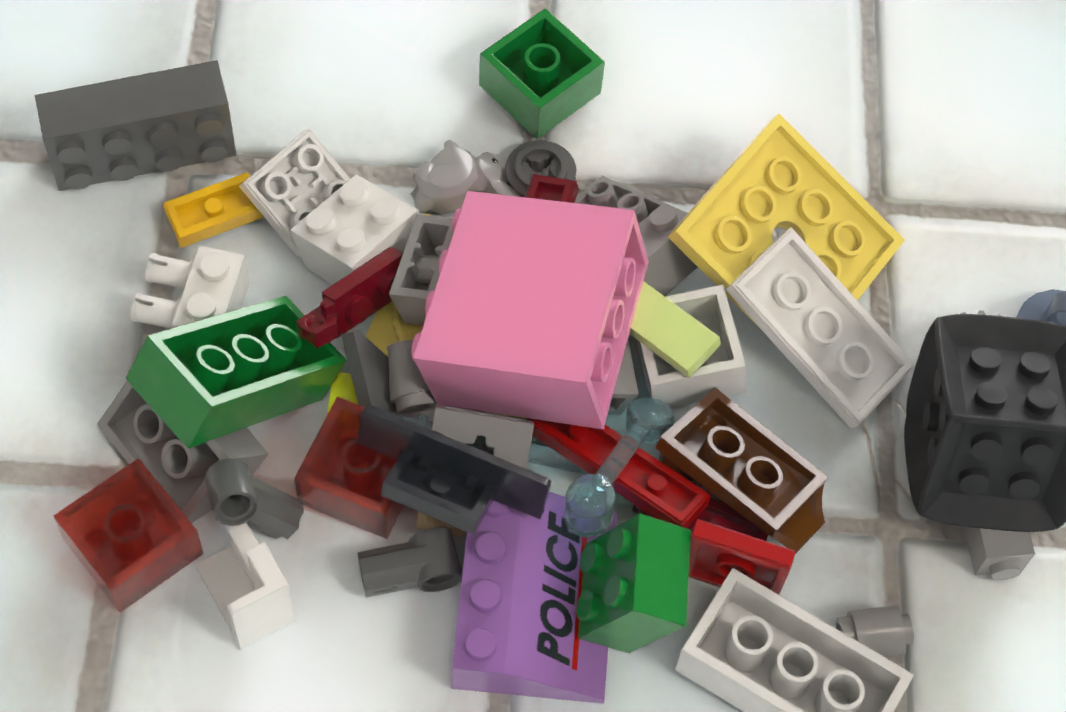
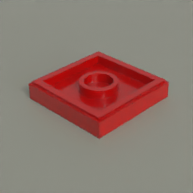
[688,519,796,595]

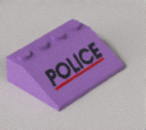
[451,492,618,704]

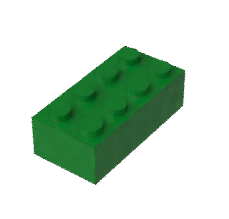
[125,296,347,449]

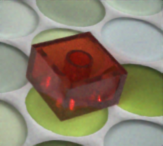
[294,396,404,539]
[53,458,203,613]

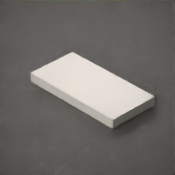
[725,227,915,429]

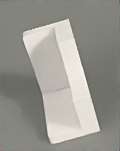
[197,523,295,650]

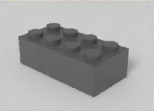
[34,60,237,191]

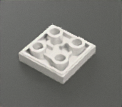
[239,128,350,257]

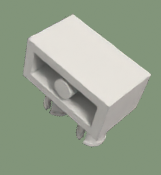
[131,245,250,329]

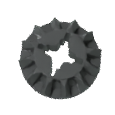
[505,140,576,197]

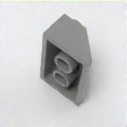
[97,381,269,529]

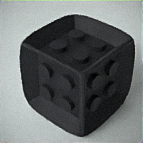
[904,314,1066,532]

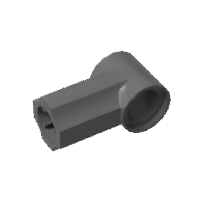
[205,458,304,539]
[357,528,462,598]

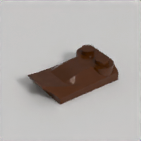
[655,387,828,555]

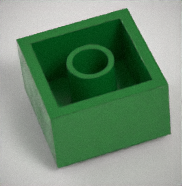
[479,8,605,139]
[576,513,691,653]

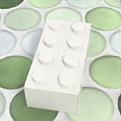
[675,568,914,712]

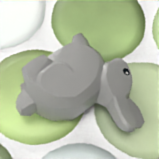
[411,140,520,214]

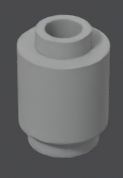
[836,605,914,658]

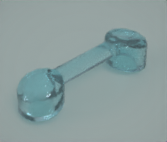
[564,397,675,537]

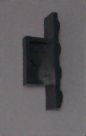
[357,404,552,534]

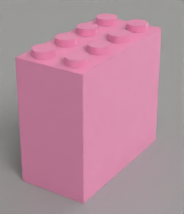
[411,191,649,429]

